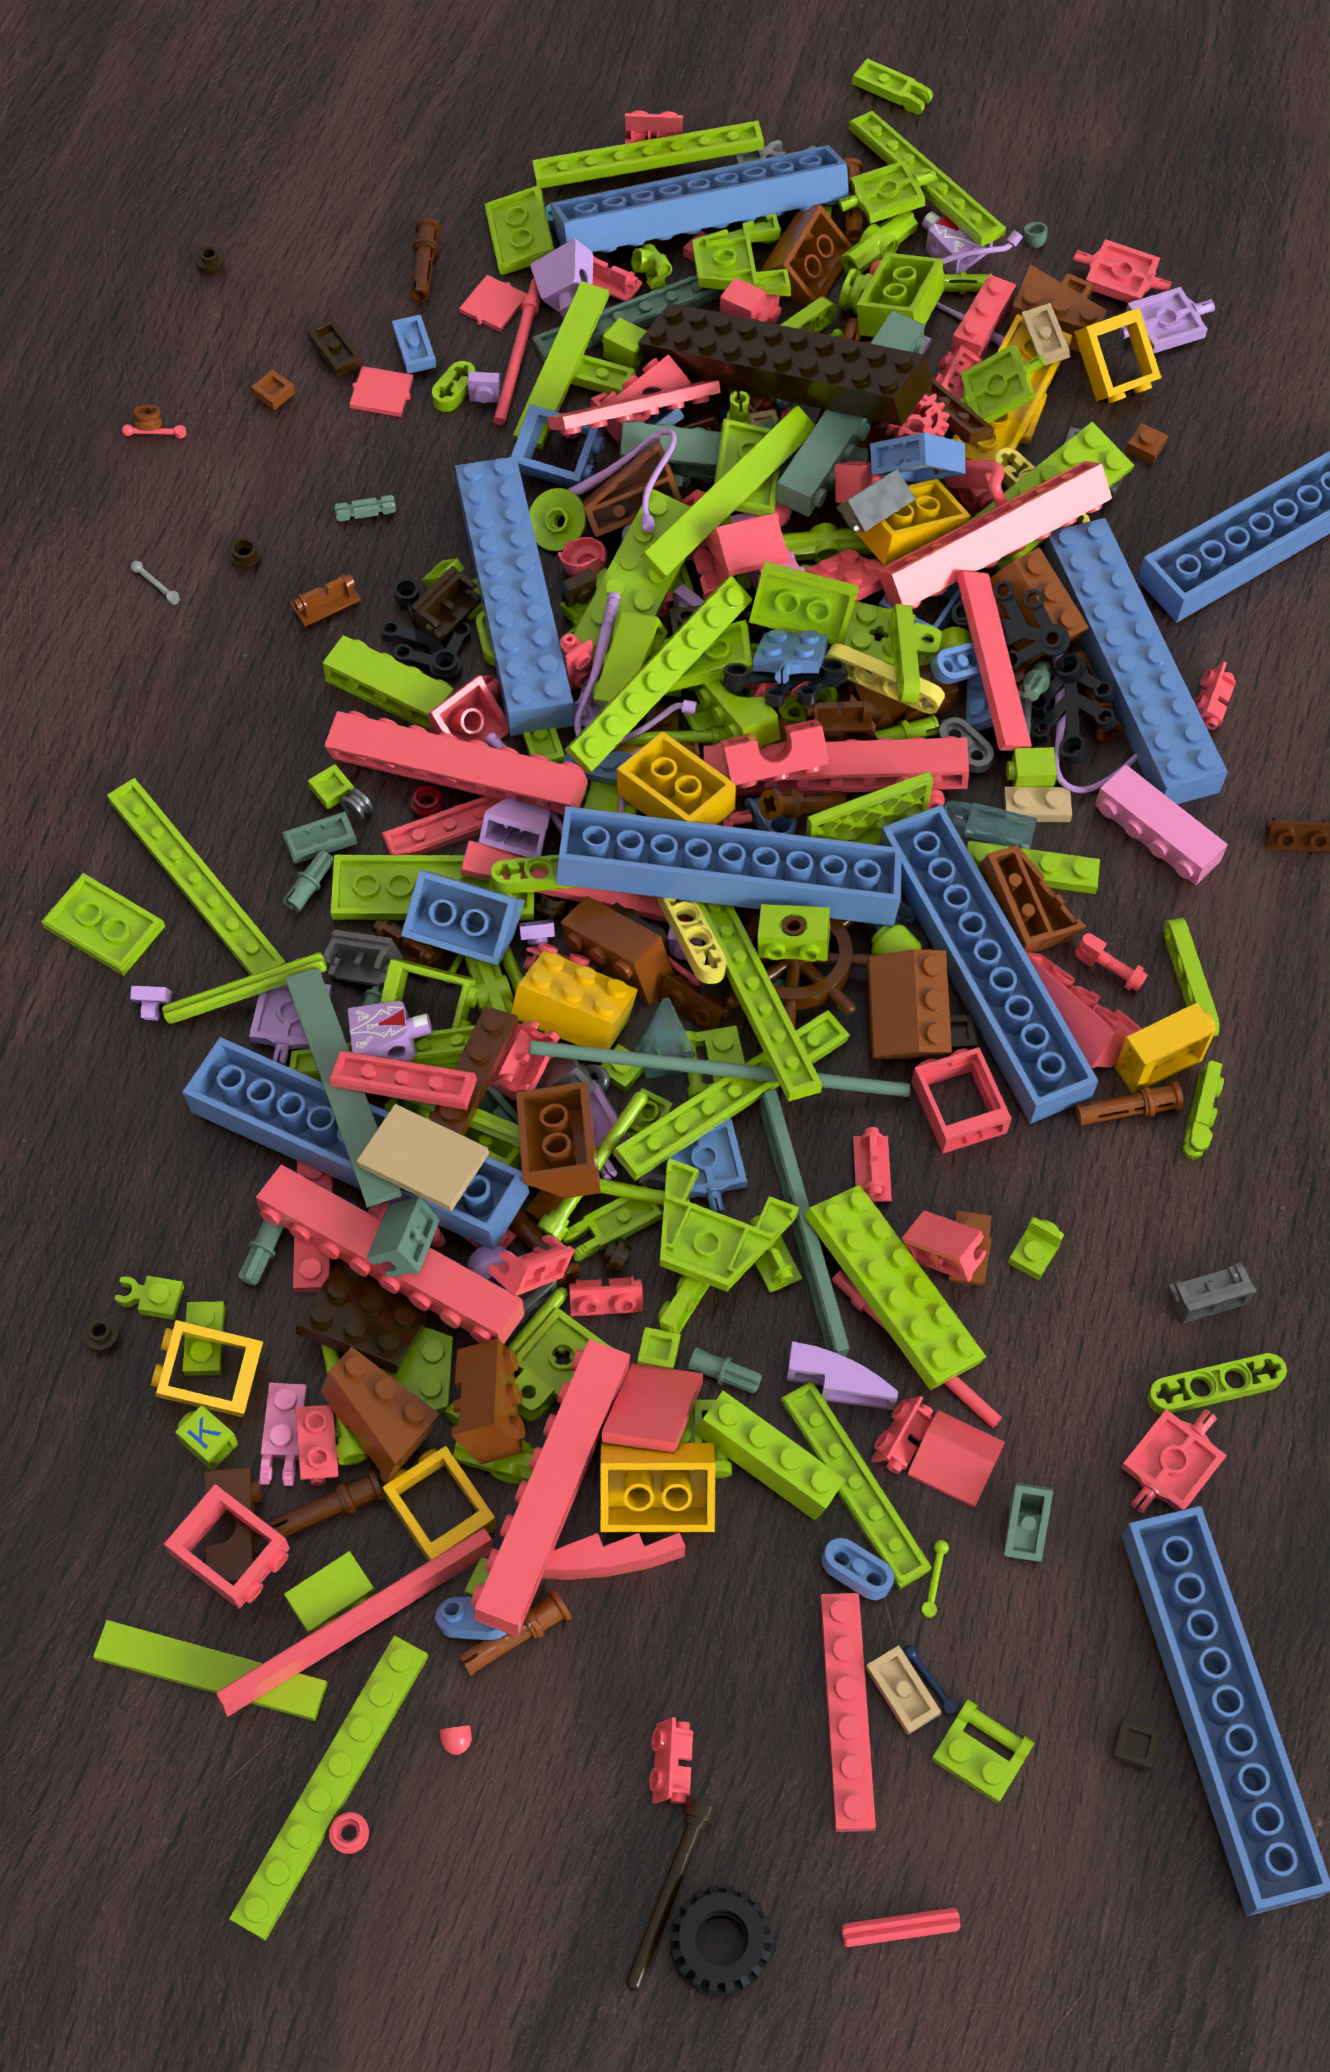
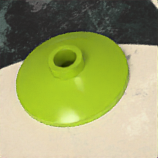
[529,488,587,551]

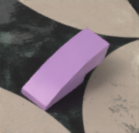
[787,1341,898,1410]

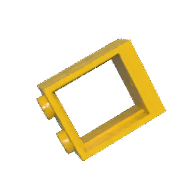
[1074,308,1161,403]
[1115,1003,1216,1094]
[151,1320,263,1418]
[382,1446,497,1562]

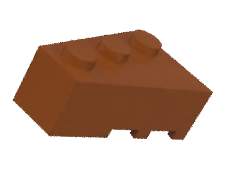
[1008,264,1107,353]
[583,438,683,537]
[977,845,1086,953]
[560,896,674,1006]
[451,1338,525,1465]
[321,1347,440,1485]

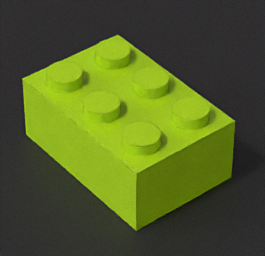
[856,252,945,338]

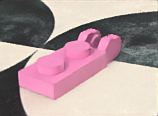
[260,1383,308,1486]

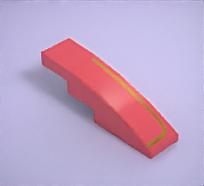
[542,1533,685,1580]

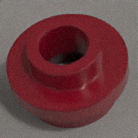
[410,785,443,817]

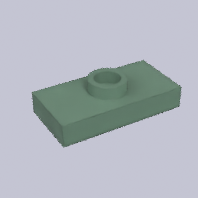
[282,812,357,865]

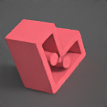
[719,277,781,324]

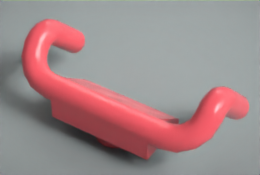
[935,459,1008,507]

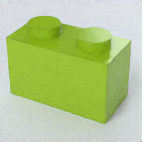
[284,1551,376,1635]

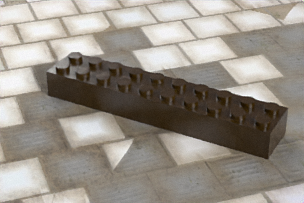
[638,303,933,426]

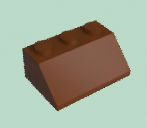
[760,204,853,306]
[990,547,1089,667]
[867,949,952,1060]
[516,1082,601,1198]

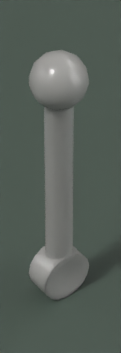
[130,561,180,605]

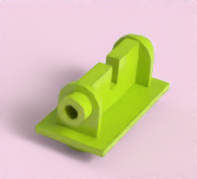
[750,1215,802,1293]

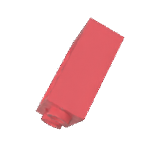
[911,1047,1012,1154]
[164,1484,290,1609]

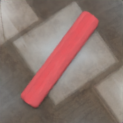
[841,1907,960,1947]

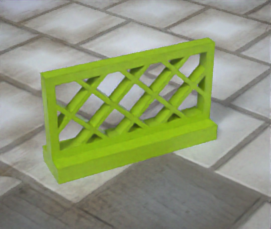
[805,771,934,845]

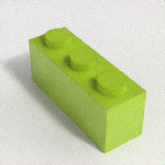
[593,612,667,710]

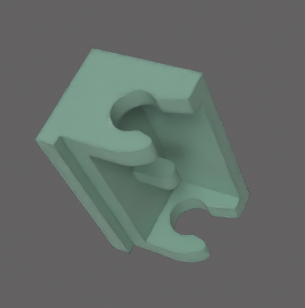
[367,1196,440,1277]

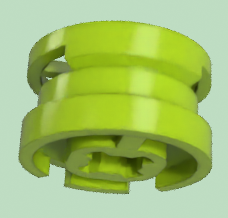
[838,268,873,315]

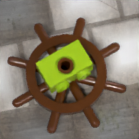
[725,904,878,1028]

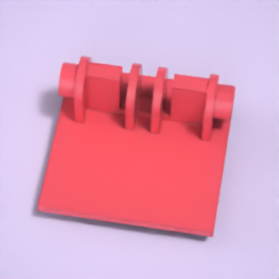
[625,110,683,144]

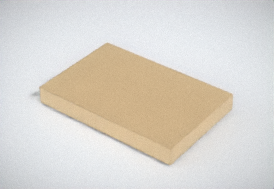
[356,1104,489,1212]

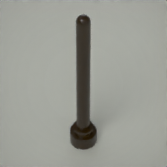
[626,1797,717,1991]

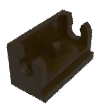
[411,565,482,643]

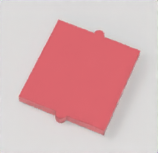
[459,275,527,332]
[349,366,413,417]

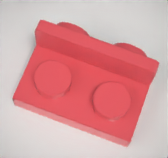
[933,344,983,399]

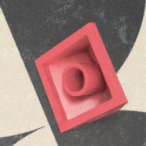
[706,513,789,576]
[429,675,509,747]
[907,1410,1005,1508]

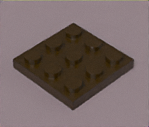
[296,1259,434,1374]

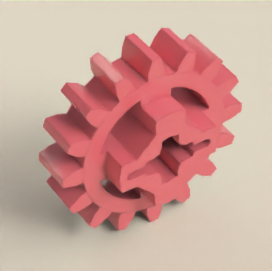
[881,393,949,438]

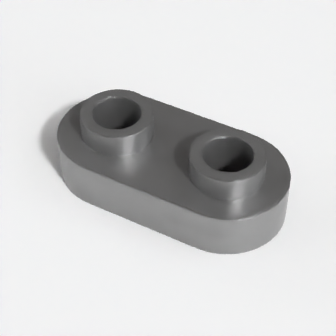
[938,717,994,773]

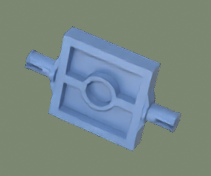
[753,630,828,684]
[670,1119,747,1214]

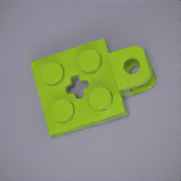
[843,602,942,666]
[515,1308,611,1423]

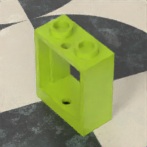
[380,958,479,1031]

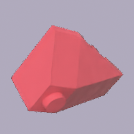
[1026,952,1142,1068]

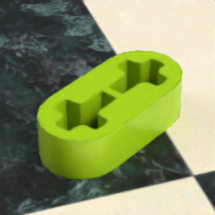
[432,361,476,412]

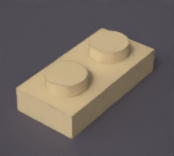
[1022,303,1070,365]
[1003,787,1072,822]
[865,1645,941,1735]

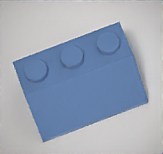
[401,870,525,965]

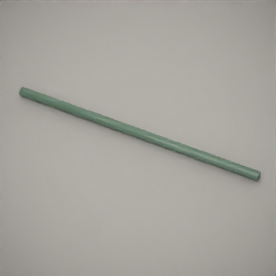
[529,1040,910,1097]

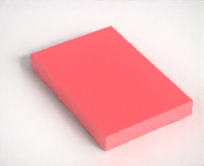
[602,1364,703,1453]

